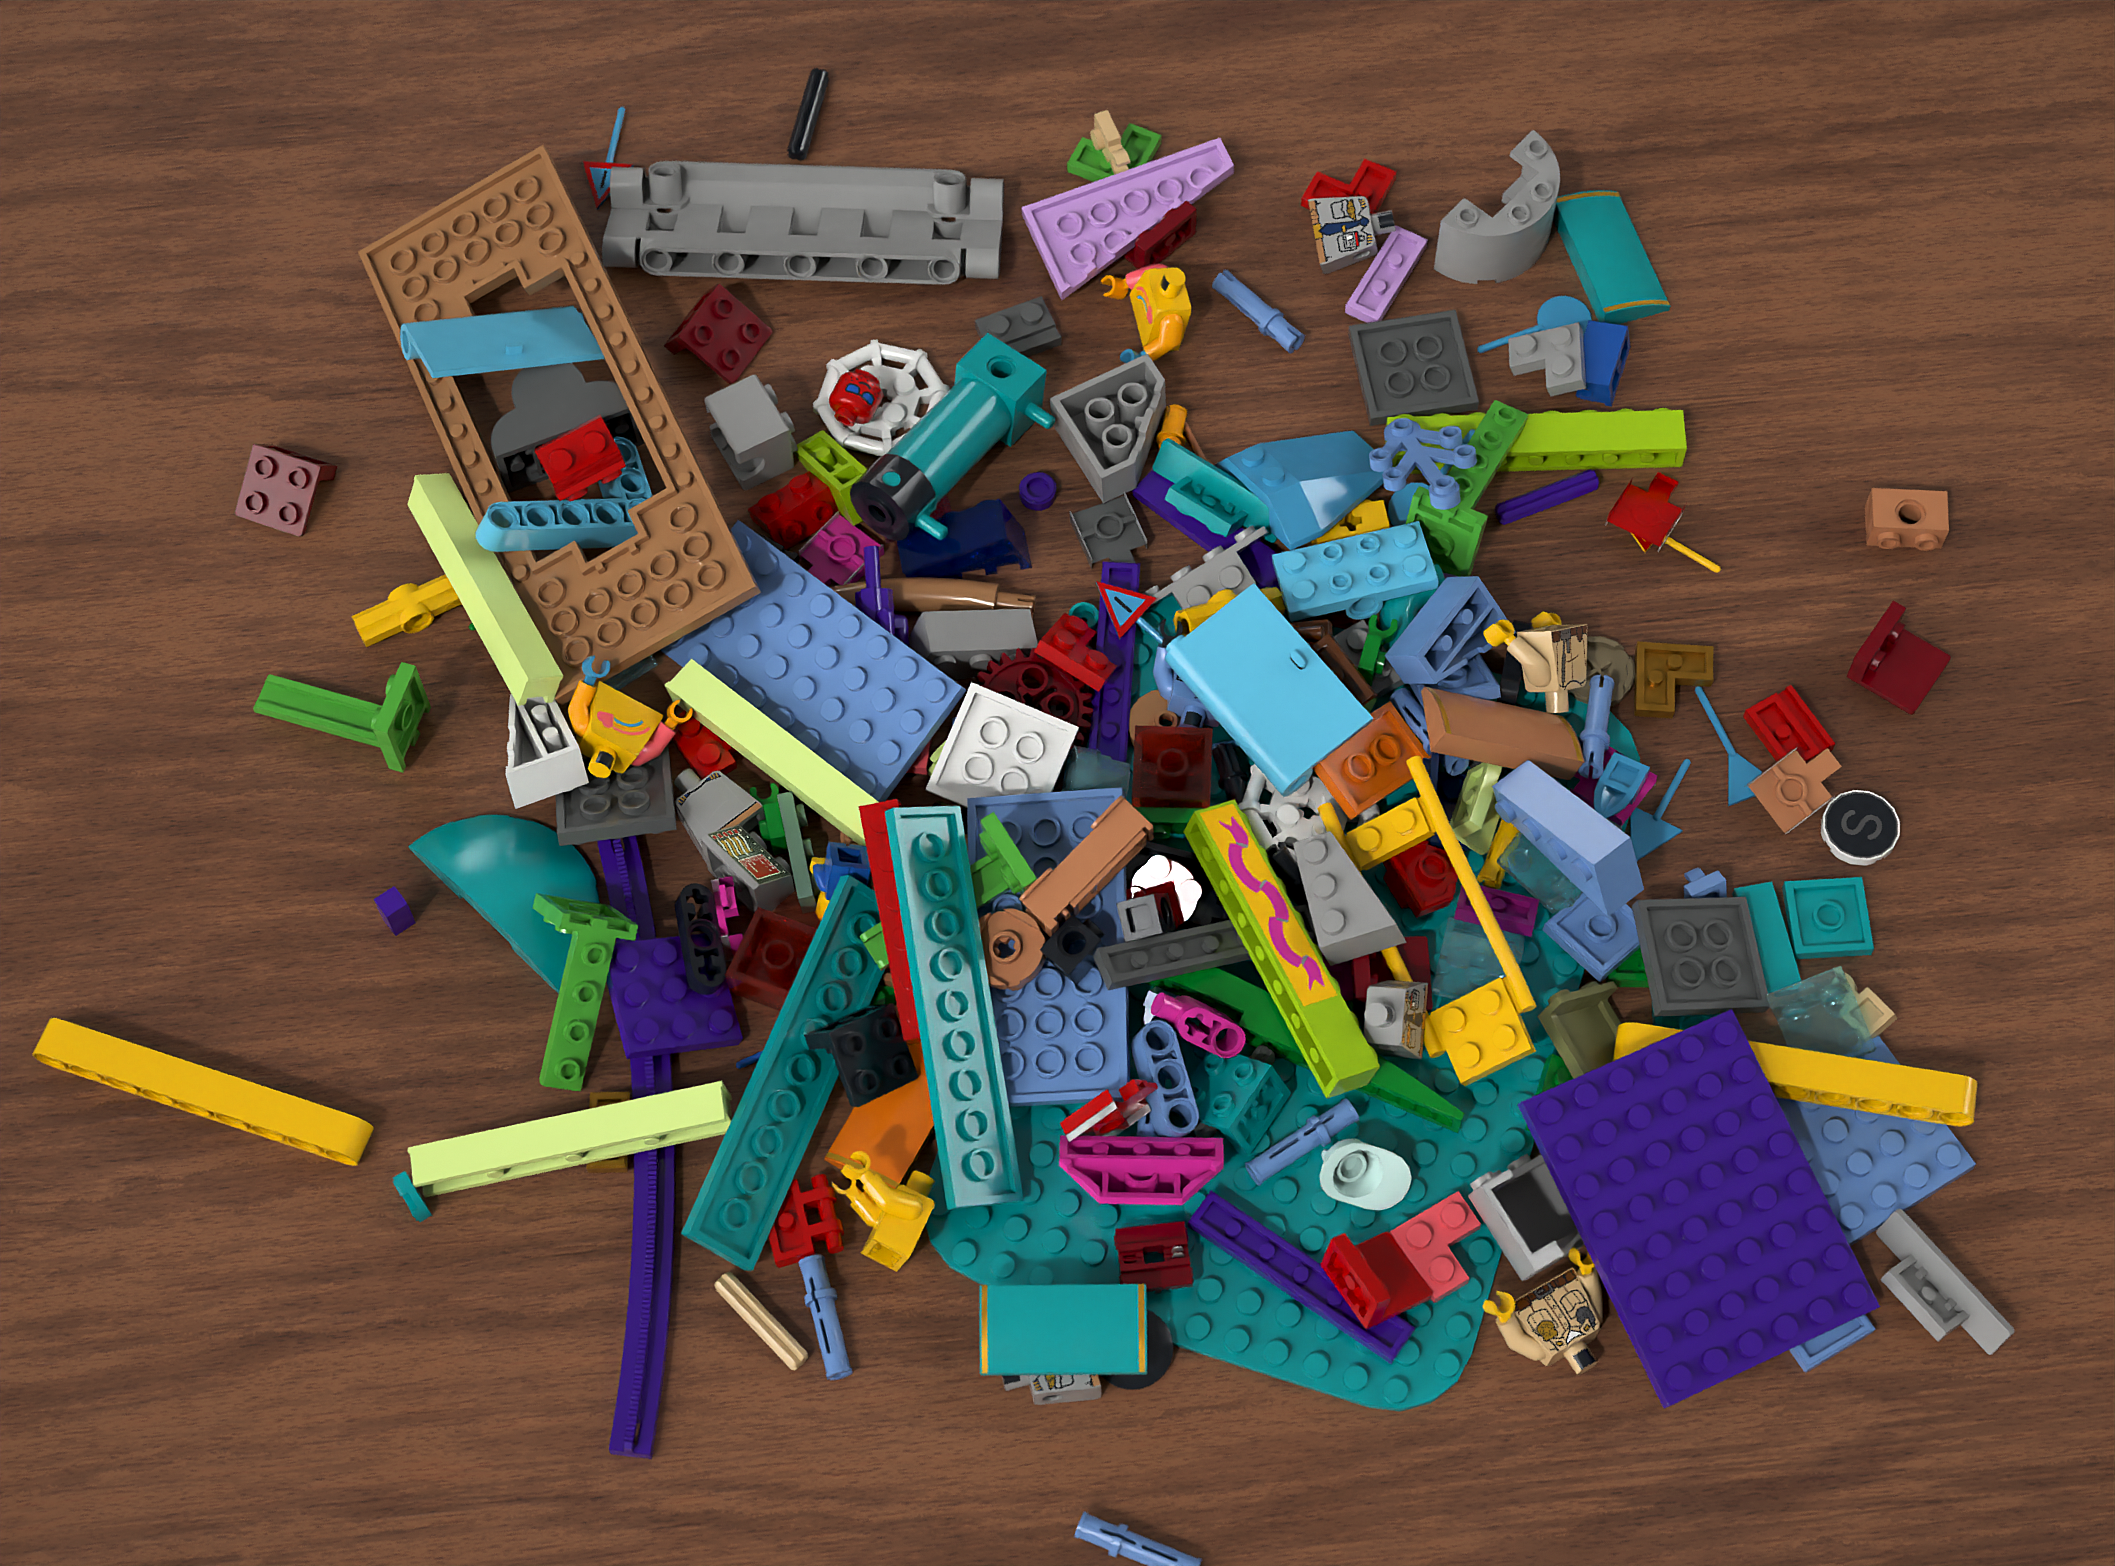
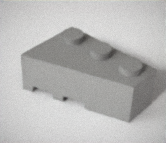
[909,609,1038,681]
[1293,831,1406,966]

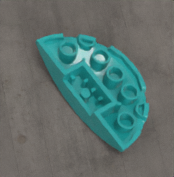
[408,815,601,994]

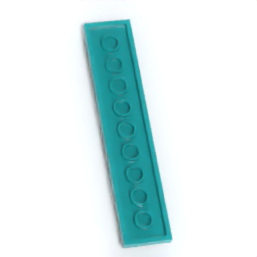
[885,806,1024,1210]
[681,875,885,1271]

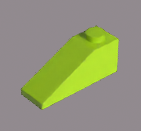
[794,430,868,526]

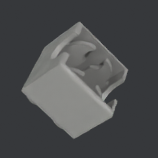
[705,375,798,490]

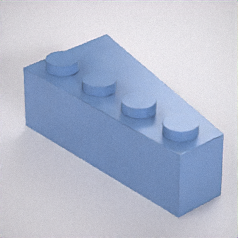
[1492,760,1644,917]

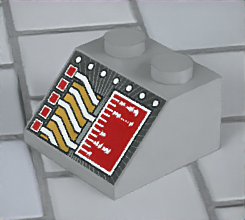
[701,825,795,921]

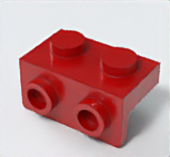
[748,471,840,550]

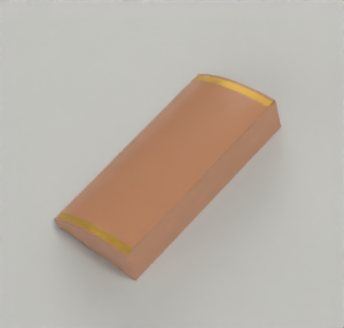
[1421,686,1584,780]

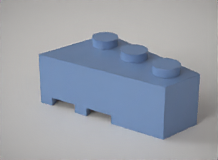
[1385,576,1516,684]

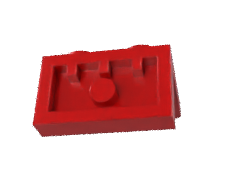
[534,415,626,502]
[1320,1232,1433,1329]

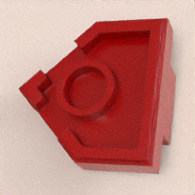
[1382,840,1458,918]

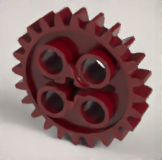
[977,648,1093,757]

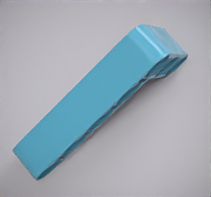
[475,437,652,552]

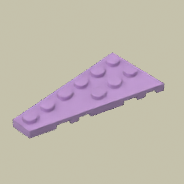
[1021,138,1234,300]

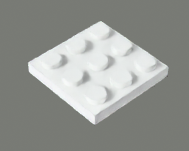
[926,682,1079,808]

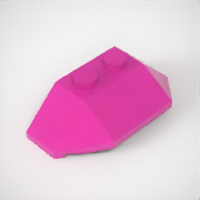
[1059,1135,1224,1205]

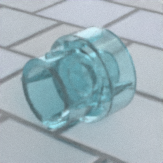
[1062,746,1130,799]

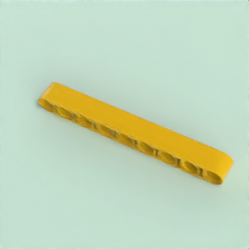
[32,1018,374,1166]
[1613,1022,1977,1126]

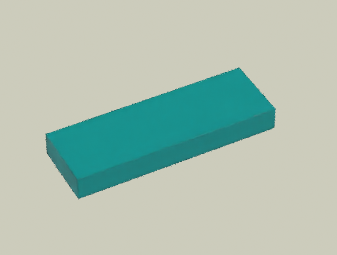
[1732,882,1804,999]

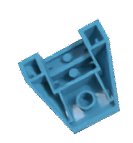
[1214,430,1393,551]

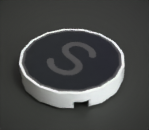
[1821,790,1900,866]

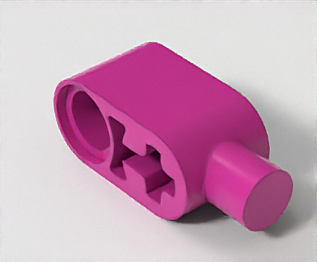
[1151,992,1245,1058]

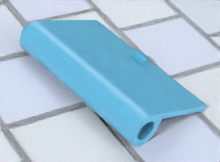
[400,306,605,378]
[1165,583,1373,797]

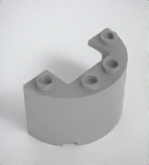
[1434,130,1560,284]
[1468,1154,1585,1282]

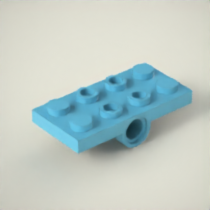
[1272,521,1439,622]

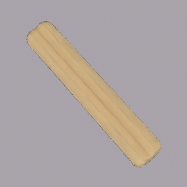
[714,1272,808,1370]

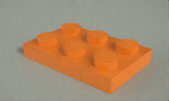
[1313,701,1430,821]

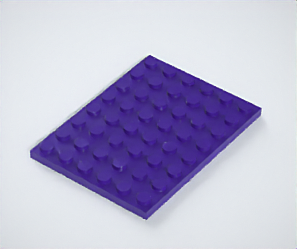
[1518,1009,1880,1409]

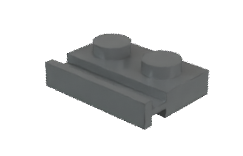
[975,296,1062,357]

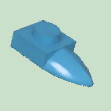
[1593,752,1650,819]

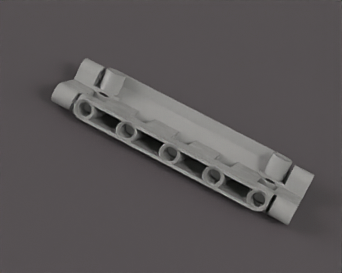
[602,161,1004,285]

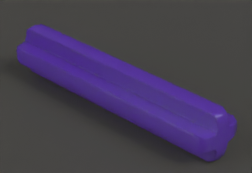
[1494,469,1599,525]

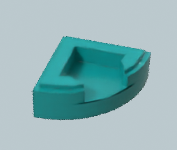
[392,1171,432,1222]

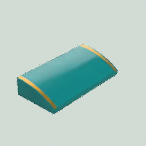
[1553,190,1670,325]
[979,1284,1147,1376]

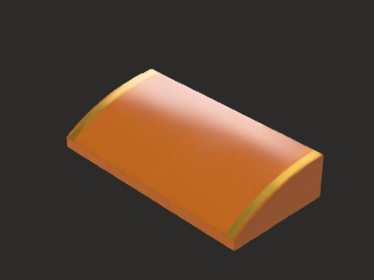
[824,1043,935,1189]

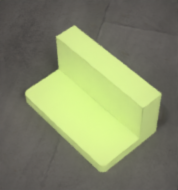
[1450,763,1502,855]

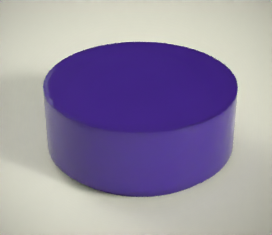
[1019,472,1056,511]

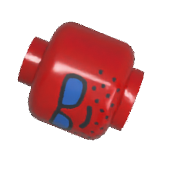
[829,369,883,427]

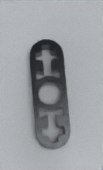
[1496,620,1532,706]
[675,883,727,995]

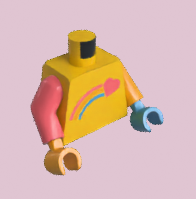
[1101,264,1191,363]
[568,655,693,778]

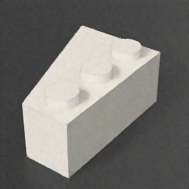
[505,694,589,809]

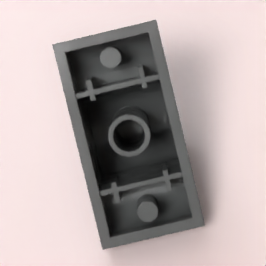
[491,363,645,493]

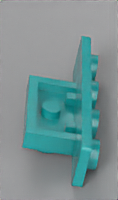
[1152,438,1278,543]

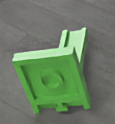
[1406,400,1529,577]
[253,662,431,773]
[859,812,1037,971]
[533,893,638,1092]

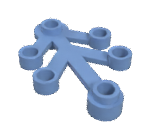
[1369,418,1477,510]

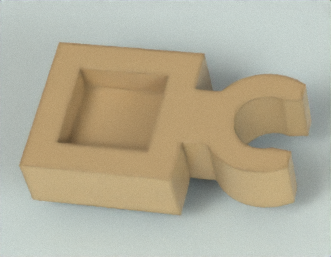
[1090,110,1130,174]
[1825,973,1897,1043]

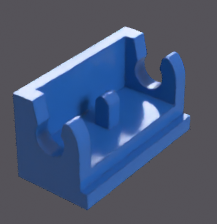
[1575,320,1630,407]

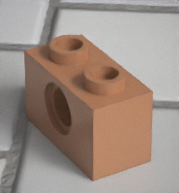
[1865,488,1949,551]

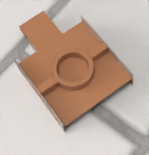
[1747,748,1842,835]

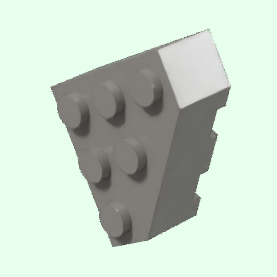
[1050,354,1166,504]

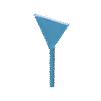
[1695,686,1762,807]

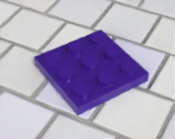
[606,933,743,1059]

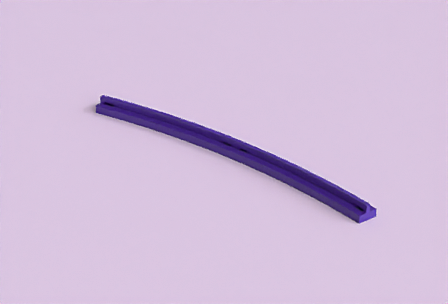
[597,835,676,1459]

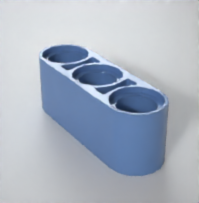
[1131,1020,1199,1137]

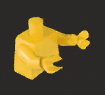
[832,1151,935,1272]

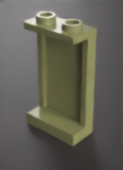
[1537,981,1621,1078]

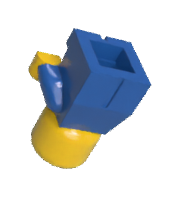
[809,842,871,921]

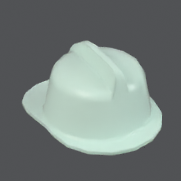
[1320,1139,1411,1210]

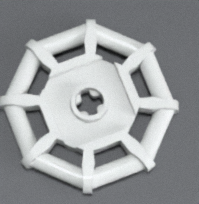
[813,339,950,456]
[1238,764,1380,863]

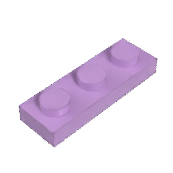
[1345,225,1428,323]

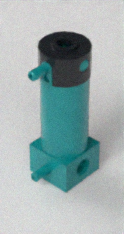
[850,333,1056,541]

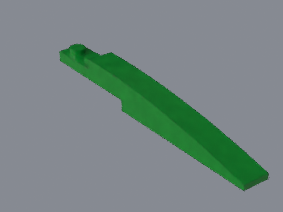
[1145,967,1464,1133]

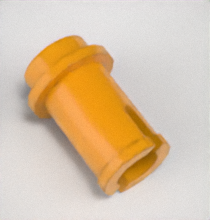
[1156,404,1188,449]

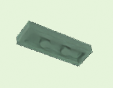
[777,791,821,914]

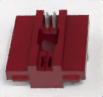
[1114,1221,1194,1294]

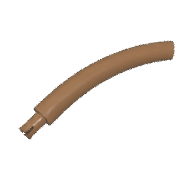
[830,577,1036,619]

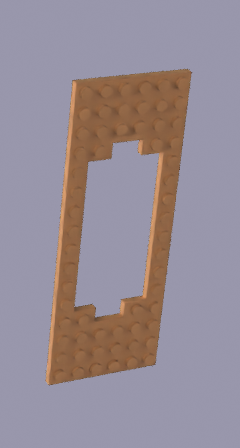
[358,145,761,706]

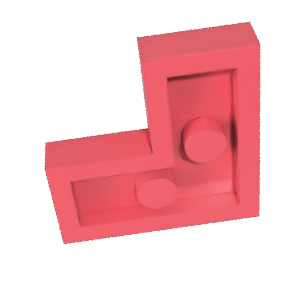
[1390,1191,1481,1303]

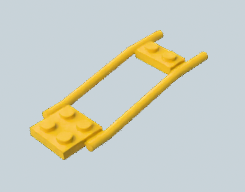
[1317,756,1536,1086]

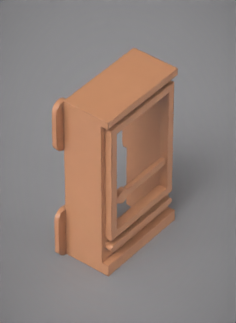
[1019,795,1154,938]

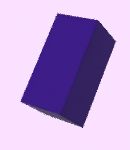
[374,886,416,936]

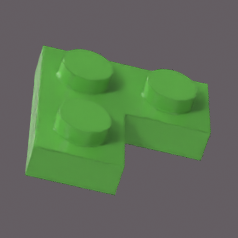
[1067,123,1161,182]

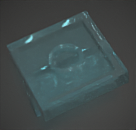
[1432,917,1526,999]

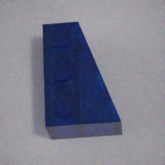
[897,498,1032,579]

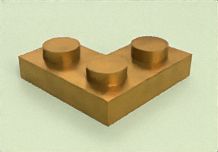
[1634,641,1713,719]

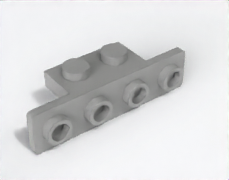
[1142,525,1268,610]
[1876,1209,2015,1355]

